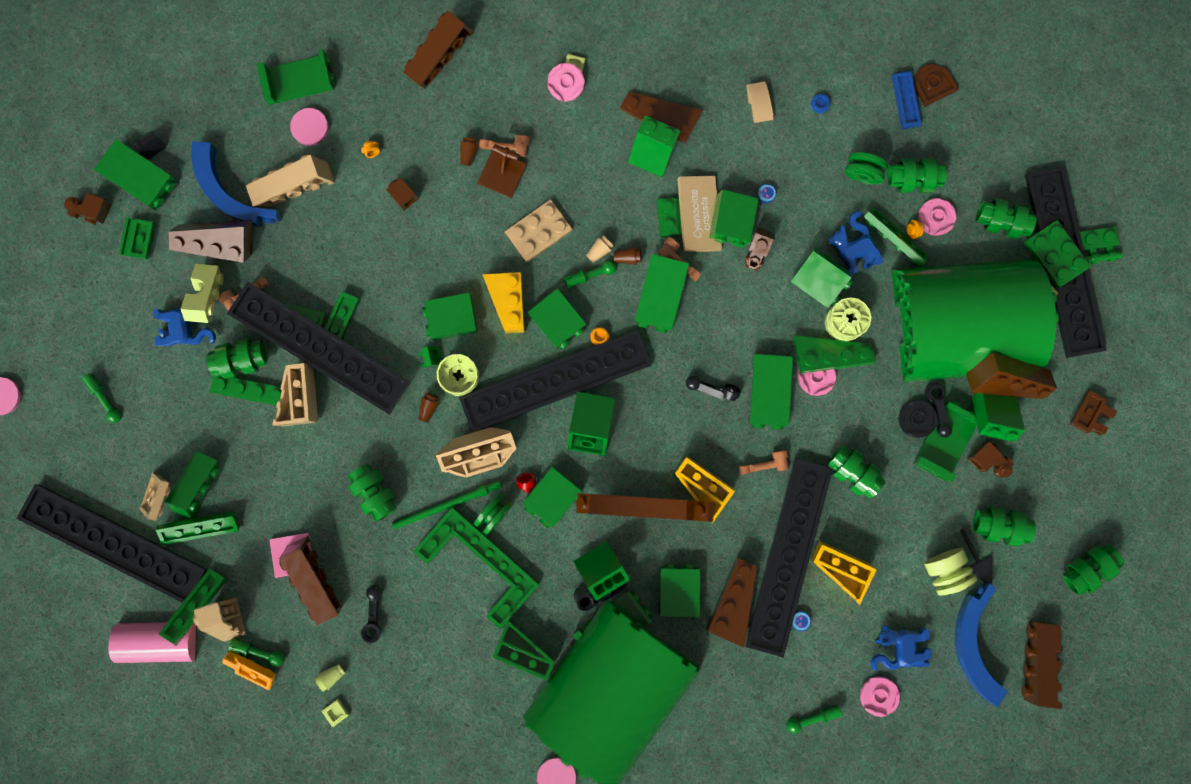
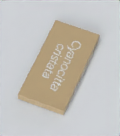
[677,176,722,252]

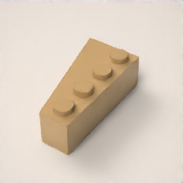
[246,155,335,209]

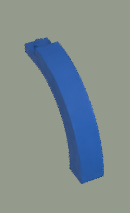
[191,141,282,227]
[955,583,1008,708]

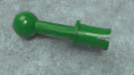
[563,260,617,288]
[81,373,122,423]
[228,638,285,667]
[786,704,843,734]

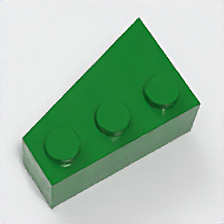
[165,451,220,520]
[492,621,555,681]

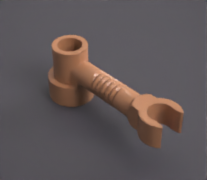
[479,135,530,157]
[658,237,701,282]
[218,277,269,311]
[738,450,789,475]

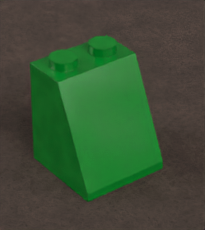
[628,115,680,178]
[567,392,615,456]

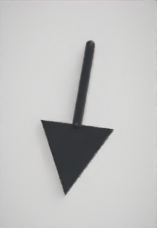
[960,529,992,585]

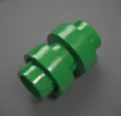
[887,158,946,193]
[975,198,1037,240]
[206,338,268,379]
[828,446,885,499]
[348,463,397,522]
[973,506,1036,547]
[1063,544,1124,595]

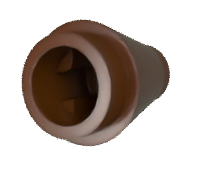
[460,137,479,166]
[614,246,642,265]
[418,393,440,422]

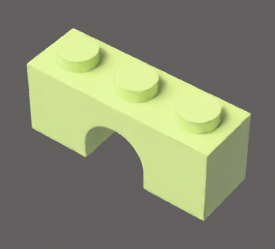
[181,264,224,323]

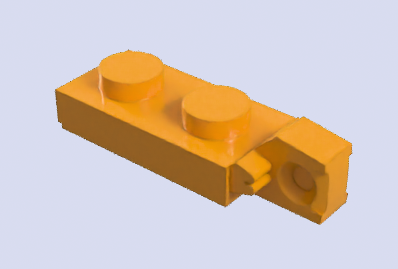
[222,651,276,690]

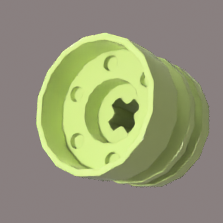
[824,297,872,341]
[437,354,479,396]
[924,548,977,595]

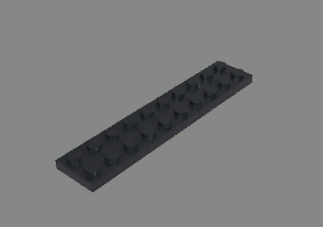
[1025,167,1107,358]
[227,281,411,415]
[459,330,652,433]
[745,458,833,658]
[16,484,208,603]

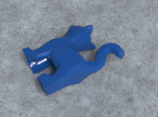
[828,211,884,274]
[154,309,216,346]
[870,625,932,671]

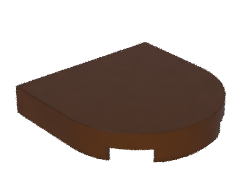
[914,64,959,107]

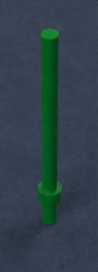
[392,480,502,530]

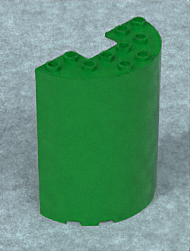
[891,259,1059,382]
[523,600,701,784]

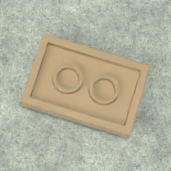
[505,199,573,263]
[139,473,170,521]

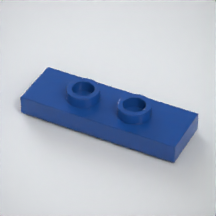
[891,71,922,129]

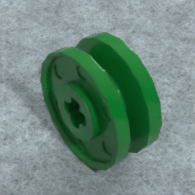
[844,152,888,184]
[474,493,514,535]

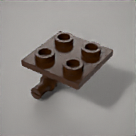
[477,144,527,199]

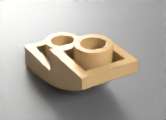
[746,82,774,123]

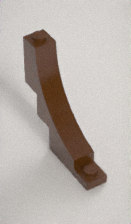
[576,493,714,522]

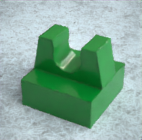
[418,346,442,368]

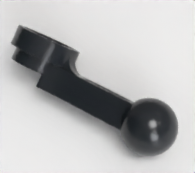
[686,375,741,401]
[925,383,953,438]
[361,585,382,643]

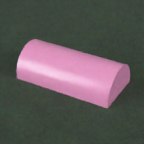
[109,622,196,663]

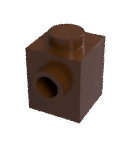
[386,177,418,211]

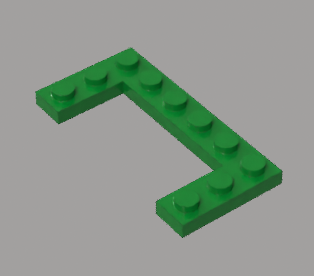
[413,507,539,629]

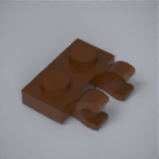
[1070,391,1117,436]

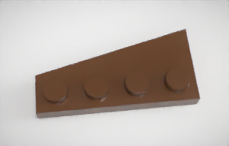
[620,92,703,144]

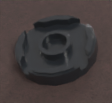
[898,400,938,438]

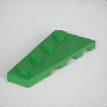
[793,335,876,374]

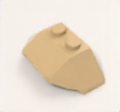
[436,427,516,477]

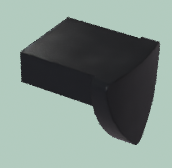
[133,132,166,161]

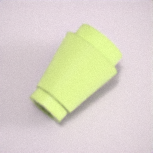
[314,664,345,692]

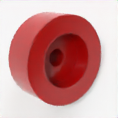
[516,473,536,493]

